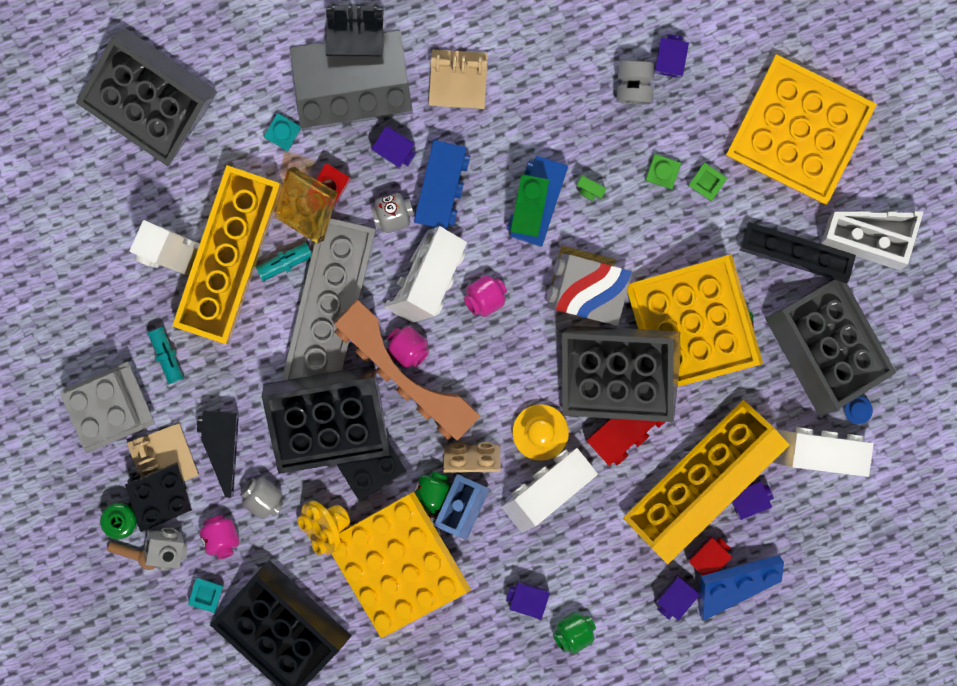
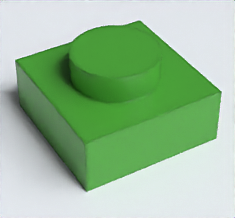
[645,154,681,190]
[688,162,728,202]
[576,175,607,201]

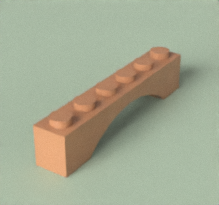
[334,298,481,441]

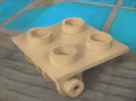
[429,50,488,109]
[127,423,199,481]
[444,442,501,473]

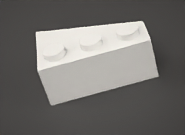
[821,212,923,271]
[772,427,874,477]
[501,448,598,533]

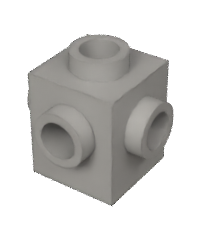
[144,527,188,571]

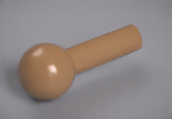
[107,541,156,570]

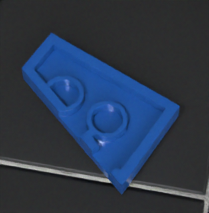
[699,555,784,621]

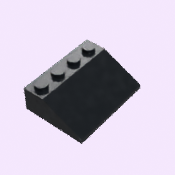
[261,365,390,474]
[210,560,352,686]

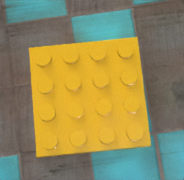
[725,54,877,206]
[627,254,763,387]
[332,491,471,638]

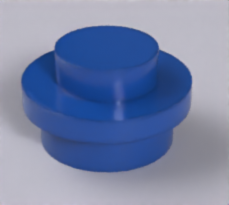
[844,396,873,424]

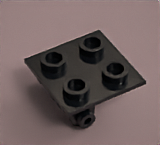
[326,3,384,57]
[336,438,407,501]
[125,462,192,532]

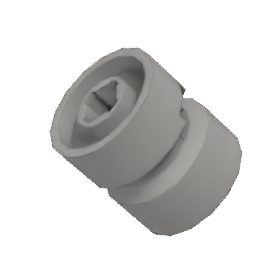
[616,61,654,105]

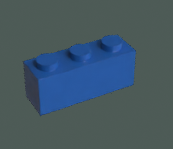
[414,140,471,230]
[506,156,568,248]

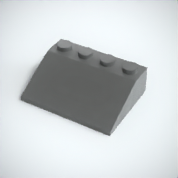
[76,28,217,167]
[290,30,413,131]
[765,280,896,417]
[562,326,680,422]

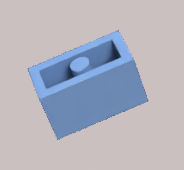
[434,474,490,540]

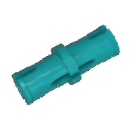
[255,241,312,282]
[147,326,184,385]

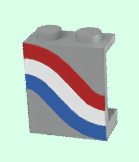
[546,254,632,326]

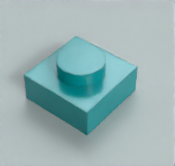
[264,113,301,152]
[188,577,224,613]

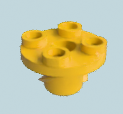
[513,404,569,461]
[297,501,350,556]

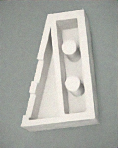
[129,220,200,276]
[384,226,467,323]

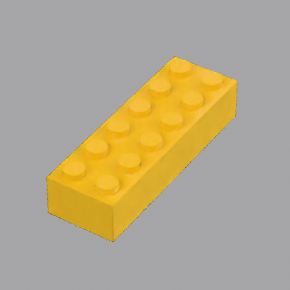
[172,165,283,345]
[623,400,790,564]

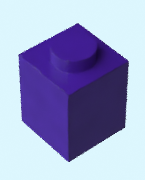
[654,34,689,78]
[371,125,417,169]
[732,480,774,520]
[656,575,700,621]
[506,580,550,620]

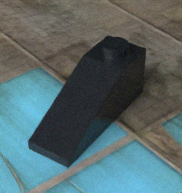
[197,410,239,498]

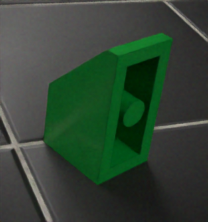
[510,174,549,237]

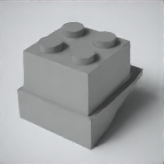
[60,362,155,453]

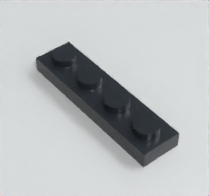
[739,222,856,284]

